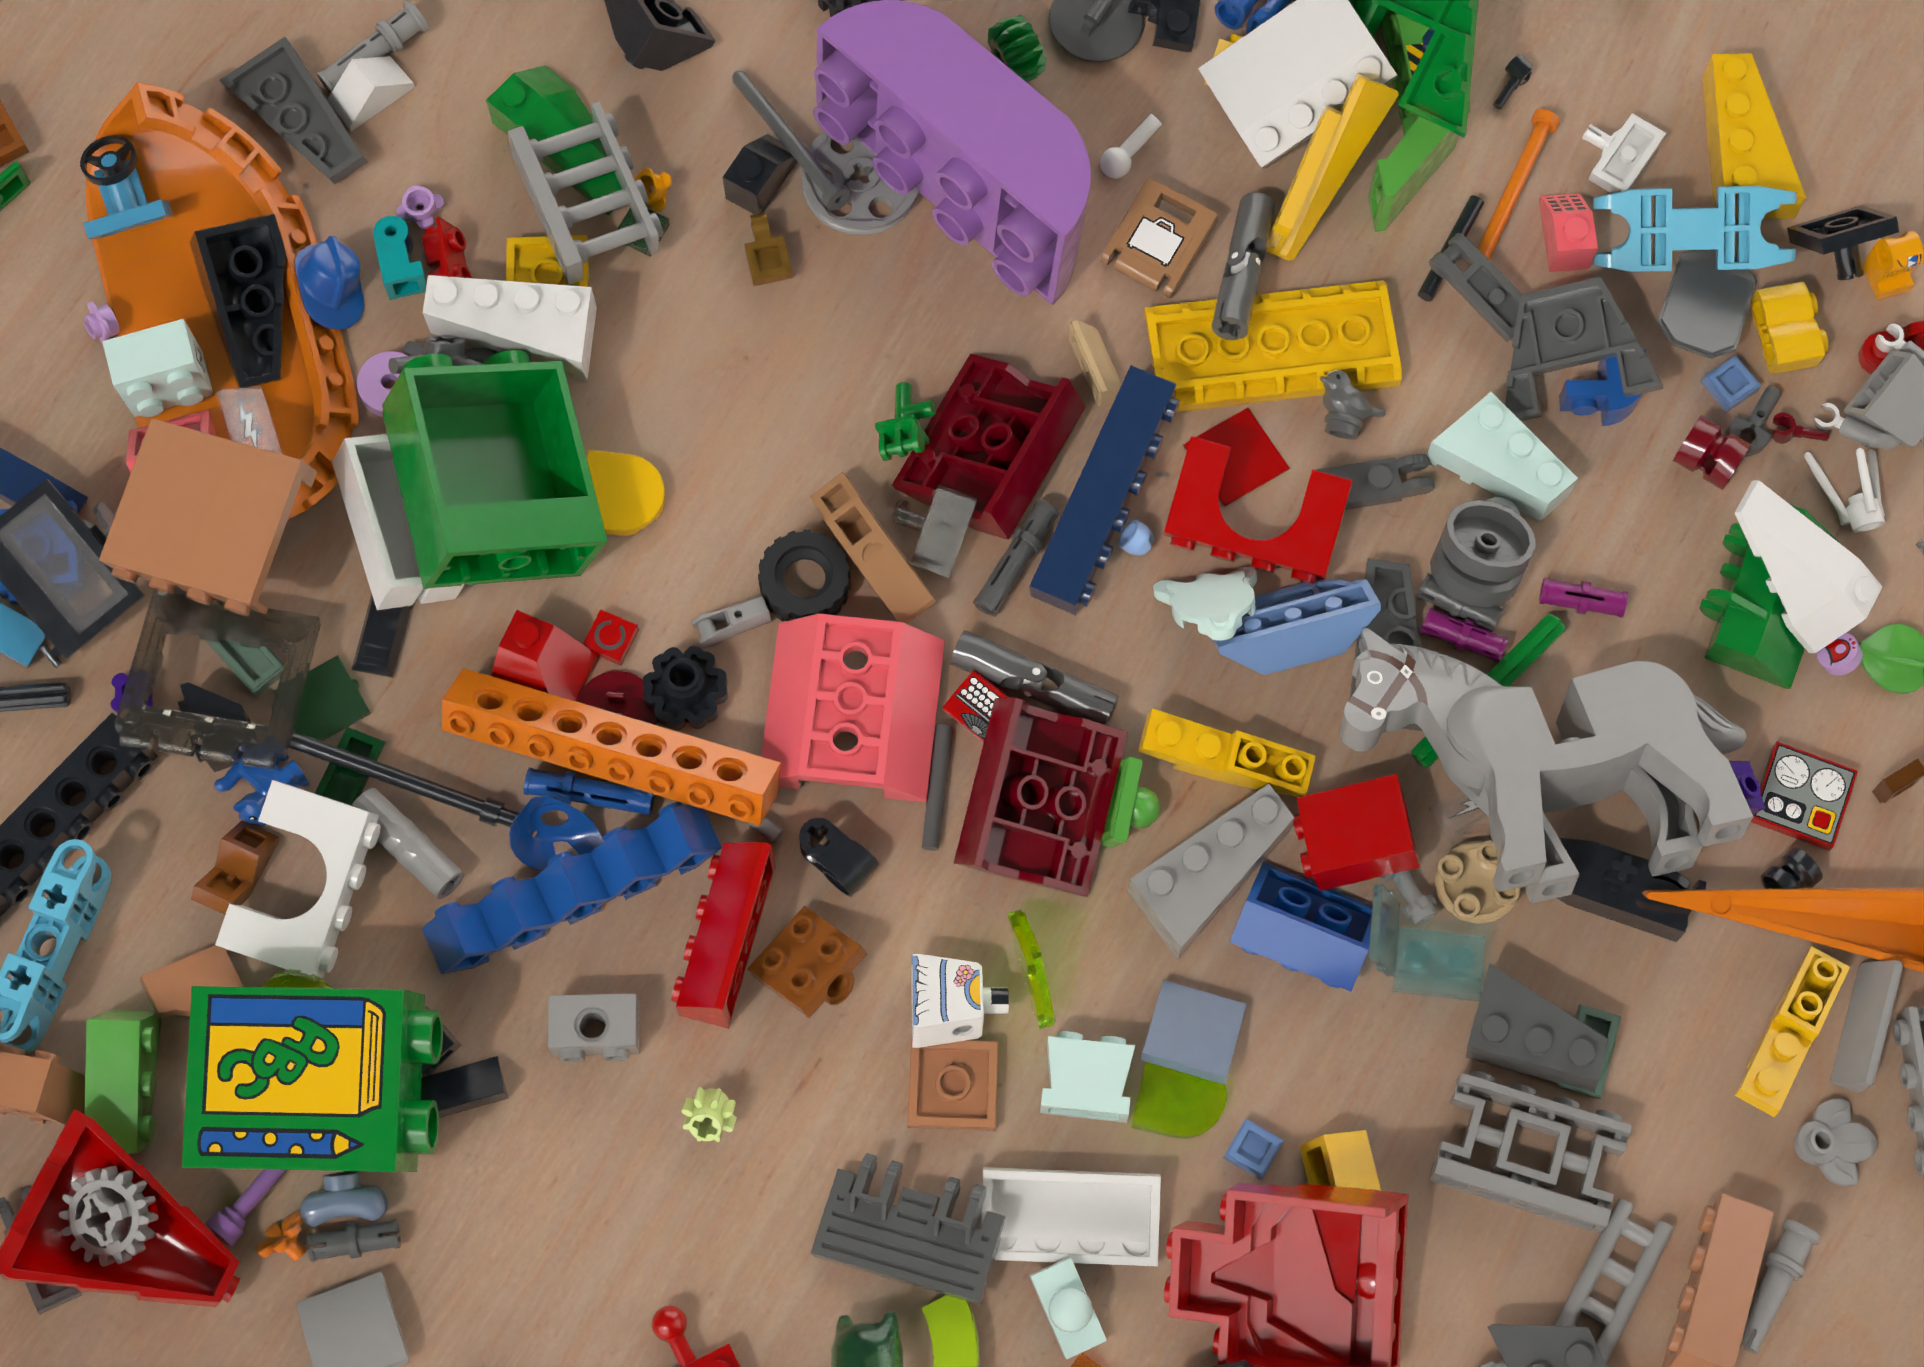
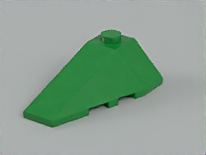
[486,66,622,216]

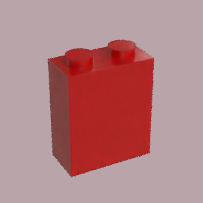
[1293,774,1420,891]

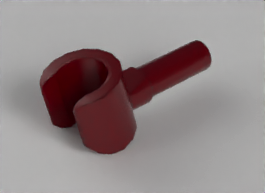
[1772,412,1829,444]

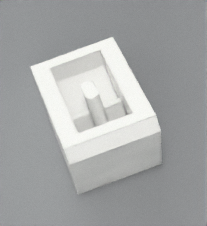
[327,56,415,132]

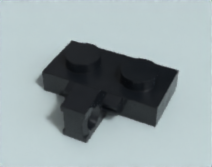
[1128,0,1200,53]

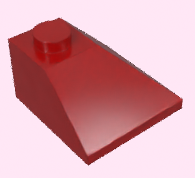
[491,610,598,701]

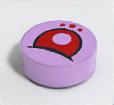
[1817,632,1863,676]

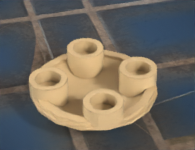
[1435,840,1521,924]

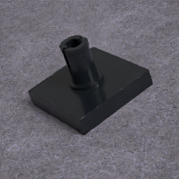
[1787,206,1899,280]

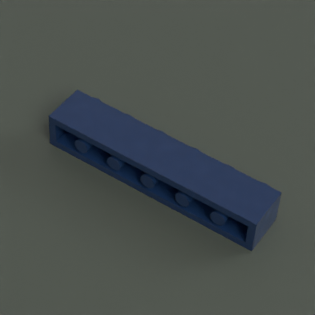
[1029,365,1180,615]

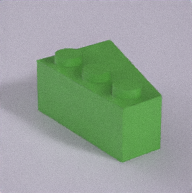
[85,1010,161,1154]

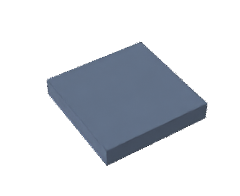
[1140,980,1247,1085]

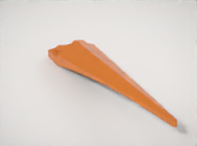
[1642,887,1924,973]

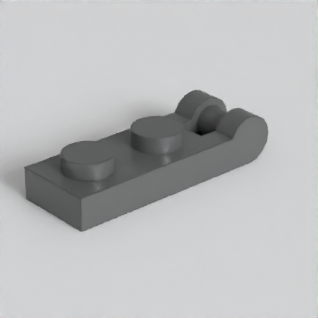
[1429,233,1522,342]

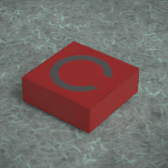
[583,609,639,666]

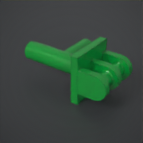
[875,382,936,461]

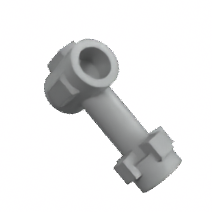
[1379,870,1438,926]

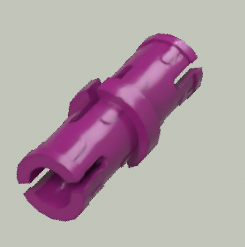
[1539,578,1628,618]
[1420,607,1508,663]

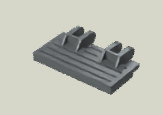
[811,1153,1006,1305]

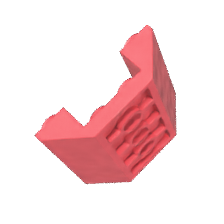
[761,614,945,803]

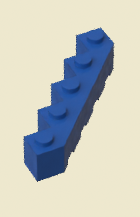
[422,802,722,974]

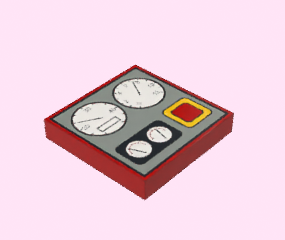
[1751,741,1858,851]

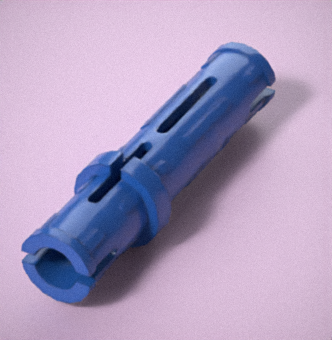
[524,767,655,816]

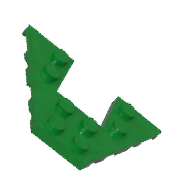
[1348,0,1479,138]

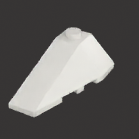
[1735,480,1883,653]

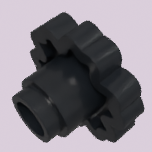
[642,646,728,731]

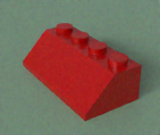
[671,842,776,1029]

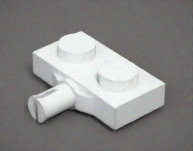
[1582,113,1666,193]

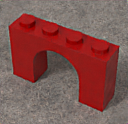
[1164,436,1353,584]

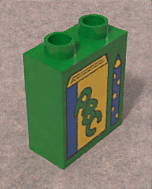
[182,986,443,1172]

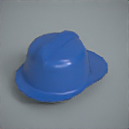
[295,236,364,330]

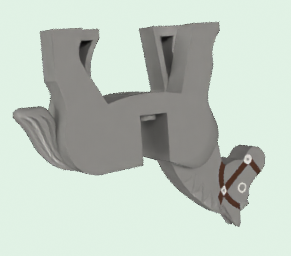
[1339,628,1753,904]

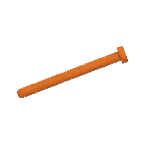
[1469,109,1560,266]

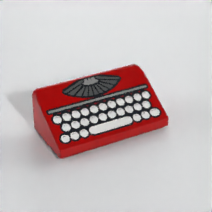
[942,670,1009,743]

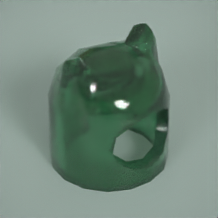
[831,1311,903,1367]

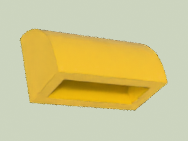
[1299,1130,1381,1191]

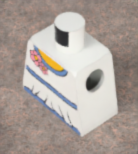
[911,954,1009,1048]

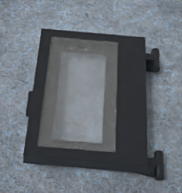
[0,479,145,668]

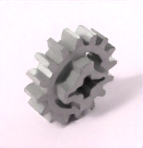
[59,1166,158,1266]

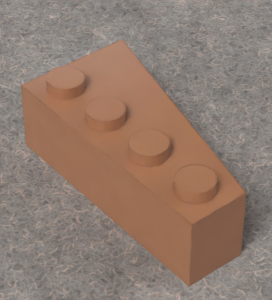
[1662,1193,1774,1367]

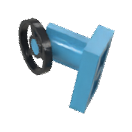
[80,135,173,240]

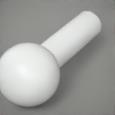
[1100,114,1162,179]

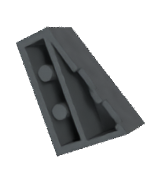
[1466,964,1609,1093]

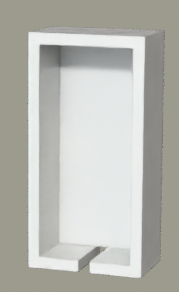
[332,434,465,610]

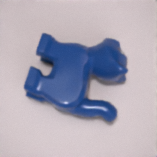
[214,737,309,826]

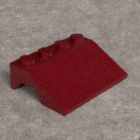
[892,353,1086,540]
[954,698,1128,897]

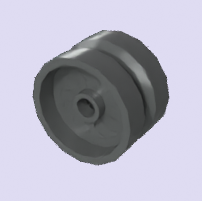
[1430,500,1536,608]

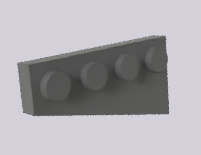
[220,37,368,184]
[1349,558,1422,731]

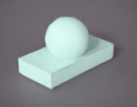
[1029,1257,1107,1359]

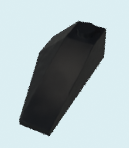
[189,214,286,390]

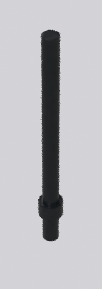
[289,732,519,828]

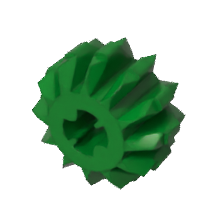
[988,15,1046,83]

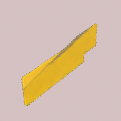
[1266,74,1398,261]

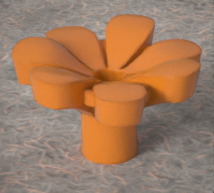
[256,1210,307,1262]

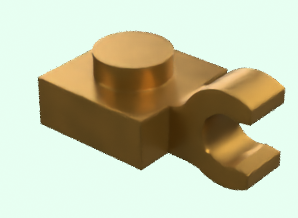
[744,212,793,286]

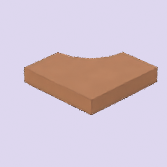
[140,945,244,1018]

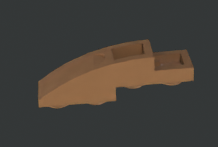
[810,472,937,624]

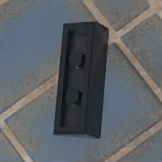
[420,1056,509,1118]

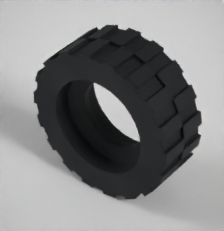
[758,530,851,621]

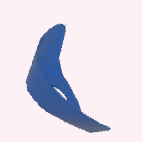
[509,796,604,871]

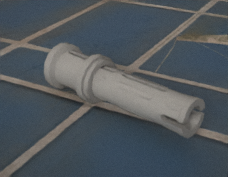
[317,0,430,93]
[1740,1219,1821,1354]

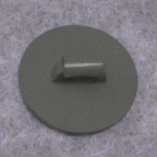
[1049,0,1143,62]

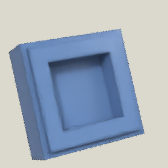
[1701,355,1761,413]
[1223,1118,1284,1180]

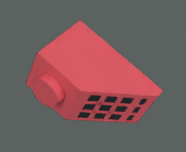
[1539,193,1598,272]

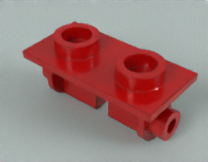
[422,217,472,278]

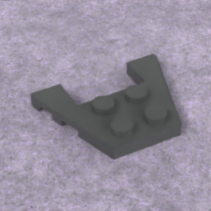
[1505,276,1664,421]

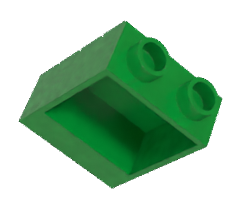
[382,350,607,589]

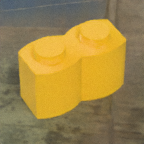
[1750,281,1828,375]

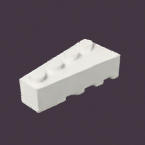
[422,275,597,382]

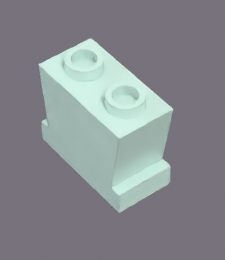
[1040,1031,1135,1123]

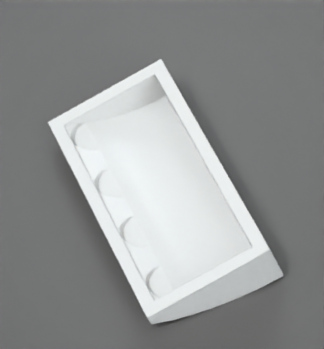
[981,1167,1161,1266]

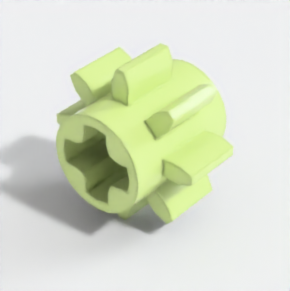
[681,1087,737,1142]

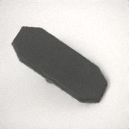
[1657,249,1757,359]

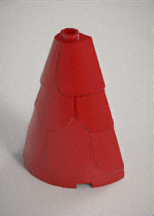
[0,1109,240,1307]

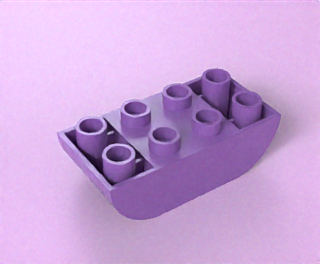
[813,0,1091,305]

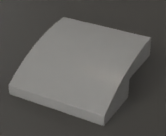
[296,1272,410,1367]

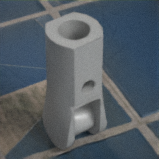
[691,595,771,648]

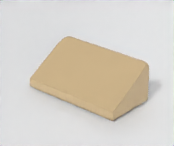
[1069,320,1122,408]

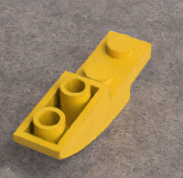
[1138,708,1316,797]
[1734,946,1850,1117]

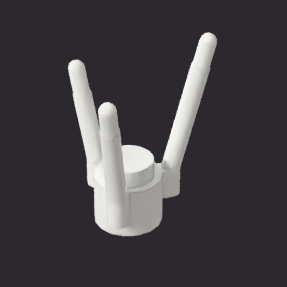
[1804,448,1885,533]

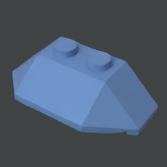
[1212,579,1381,675]

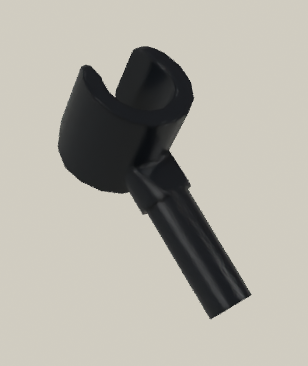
[1493,54,1532,109]

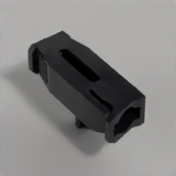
[1554,830,1707,942]

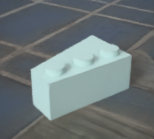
[1427,392,1578,521]

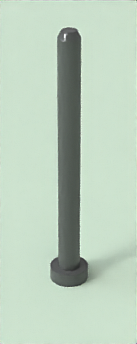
[732,70,851,211]

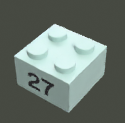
[102,319,214,418]

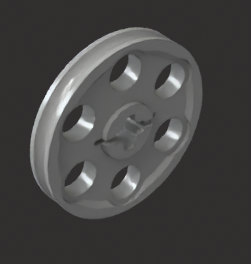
[801,131,919,235]

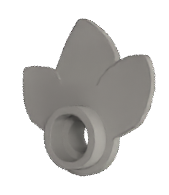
[1794,1099,1878,1186]

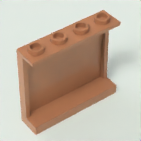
[99,418,317,616]

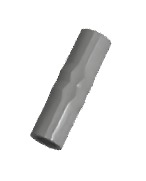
[352,788,464,899]

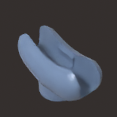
[300,1171,388,1227]

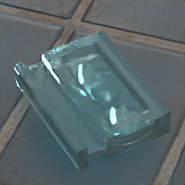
[1392,927,1486,1002]

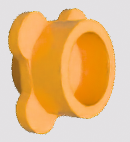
[634,168,672,212]

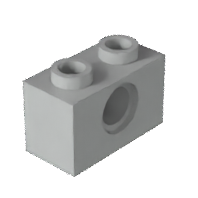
[548,994,640,1062]

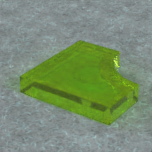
[1007,910,1056,1029]

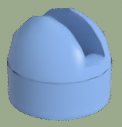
[1118,519,1154,556]

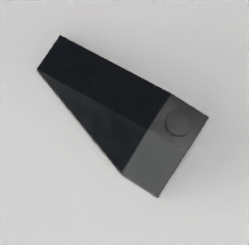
[604,0,715,71]

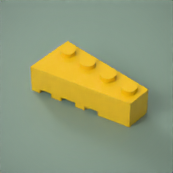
[1702,53,1806,219]

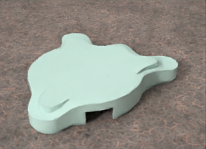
[1153,567,1257,641]

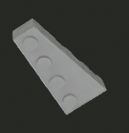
[1127,784,1295,960]

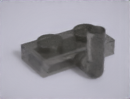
[892,484,977,578]

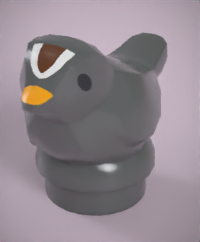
[1320,370,1385,440]

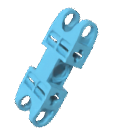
[1593,185,1797,272]
[0,839,112,1054]

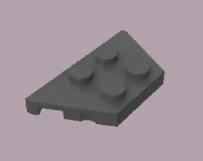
[1487,1324,1608,1367]

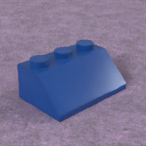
[1230,861,1383,992]

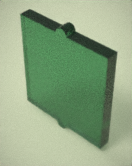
[273,655,371,741]

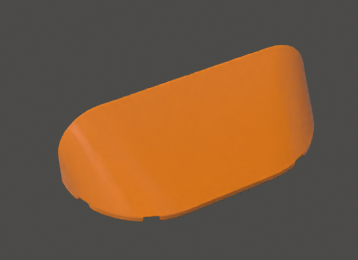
[85,82,359,520]

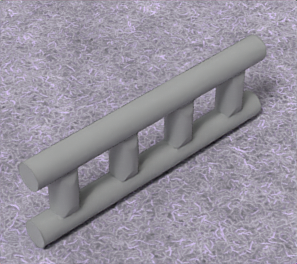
[1554,1199,1674,1364]

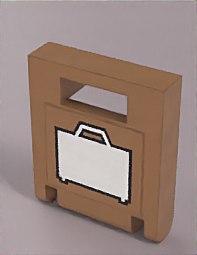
[1100,177,1218,298]

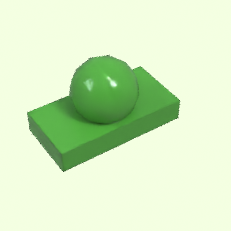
[1100,756,1161,848]

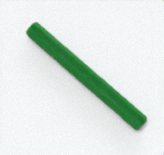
[1411,614,1565,768]

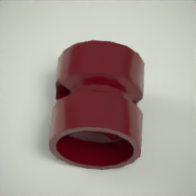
[1673,415,1751,490]

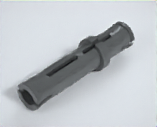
[973,500,1059,617]

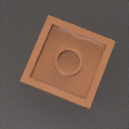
[908,1038,998,1131]

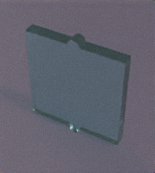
[1369,884,1400,976]

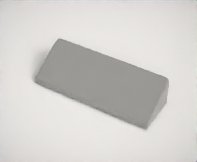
[1830,960,1903,1093]

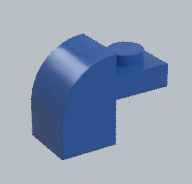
[1559,349,1646,426]

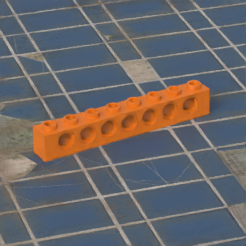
[442,668,781,826]

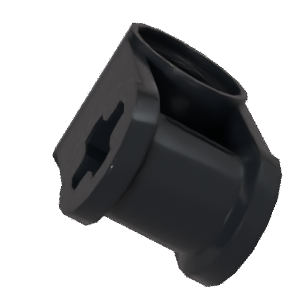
[799,817,880,897]

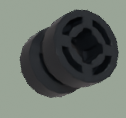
[1761,847,1823,889]

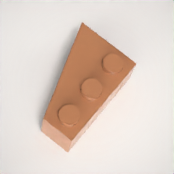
[0,1044,85,1126]

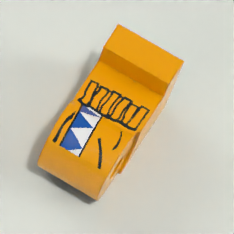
[1862,230,1924,300]

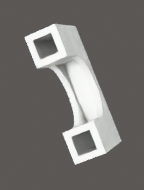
[215,780,381,979]

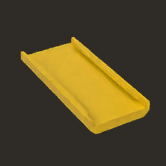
[1143,280,1402,412]

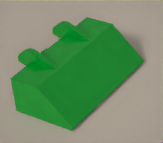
[1699,504,1841,689]

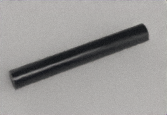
[1418,195,1484,302]

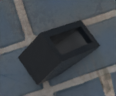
[722,134,797,214]

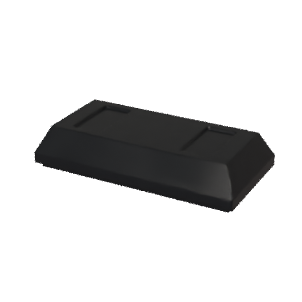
[352,593,412,678]

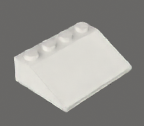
[1198,0,1398,168]

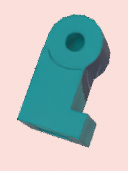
[373,216,427,300]

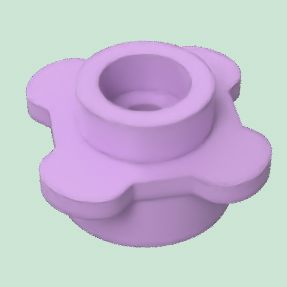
[396,185,444,229]
[83,301,120,345]

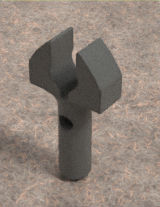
[1726,386,1781,457]

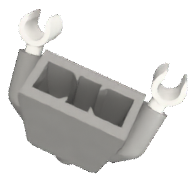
[1814,324,1924,450]

